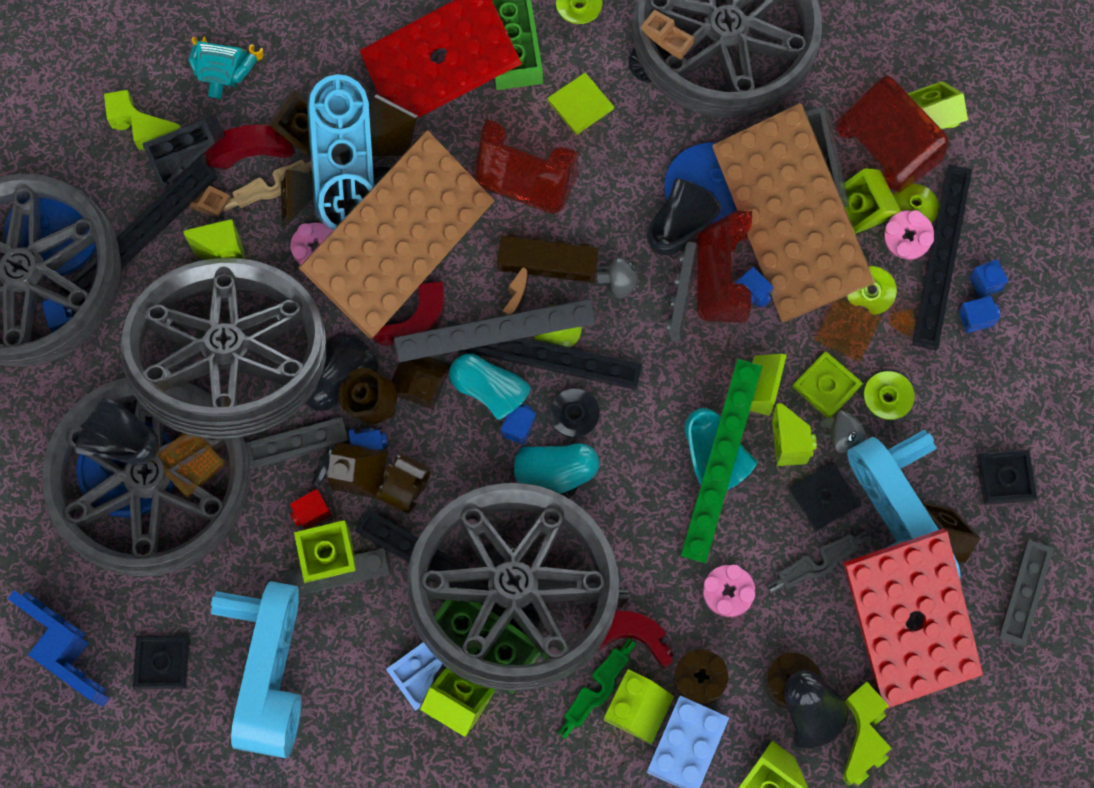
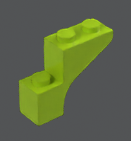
[104,90,180,151]
[843,682,892,786]

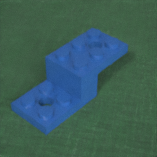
[8,590,110,707]

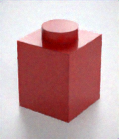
[290,489,332,530]

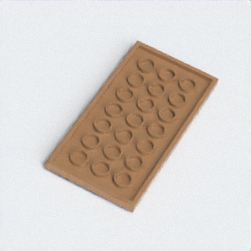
[712,103,876,323]
[298,130,495,339]

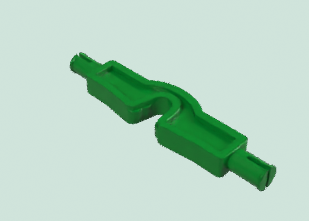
[557,638,637,740]

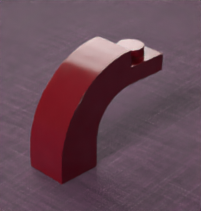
[205,125,294,169]
[373,281,445,346]
[584,611,674,670]

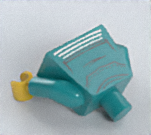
[188,37,263,99]

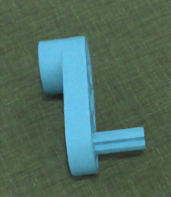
[307,74,374,230]
[847,430,961,579]
[211,581,301,758]

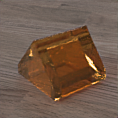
[889,308,915,337]

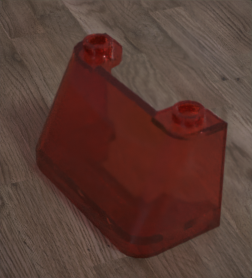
[836,75,949,194]
[474,119,578,214]
[697,211,752,323]

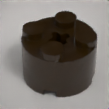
[338,368,398,424]
[376,454,431,514]
[673,649,728,706]
[764,653,821,710]

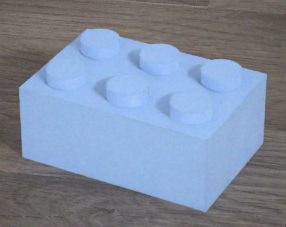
[647,696,729,788]

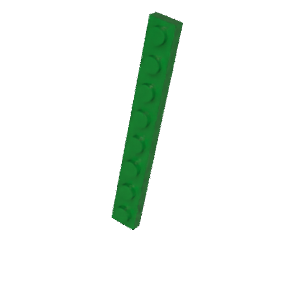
[681,359,762,563]

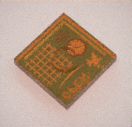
[814,299,882,363]
[152,433,226,498]

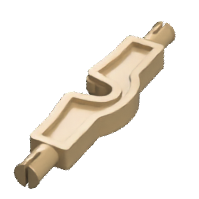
[223,160,312,212]

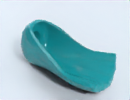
[448,354,531,420]
[684,408,758,490]
[514,443,600,494]

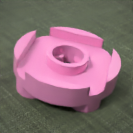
[883,210,934,260]
[290,223,333,265]
[703,565,755,618]

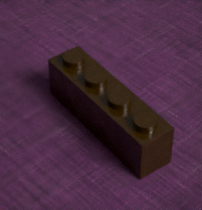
[497,235,599,283]

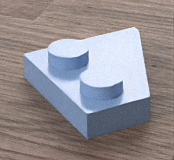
[386,642,442,711]

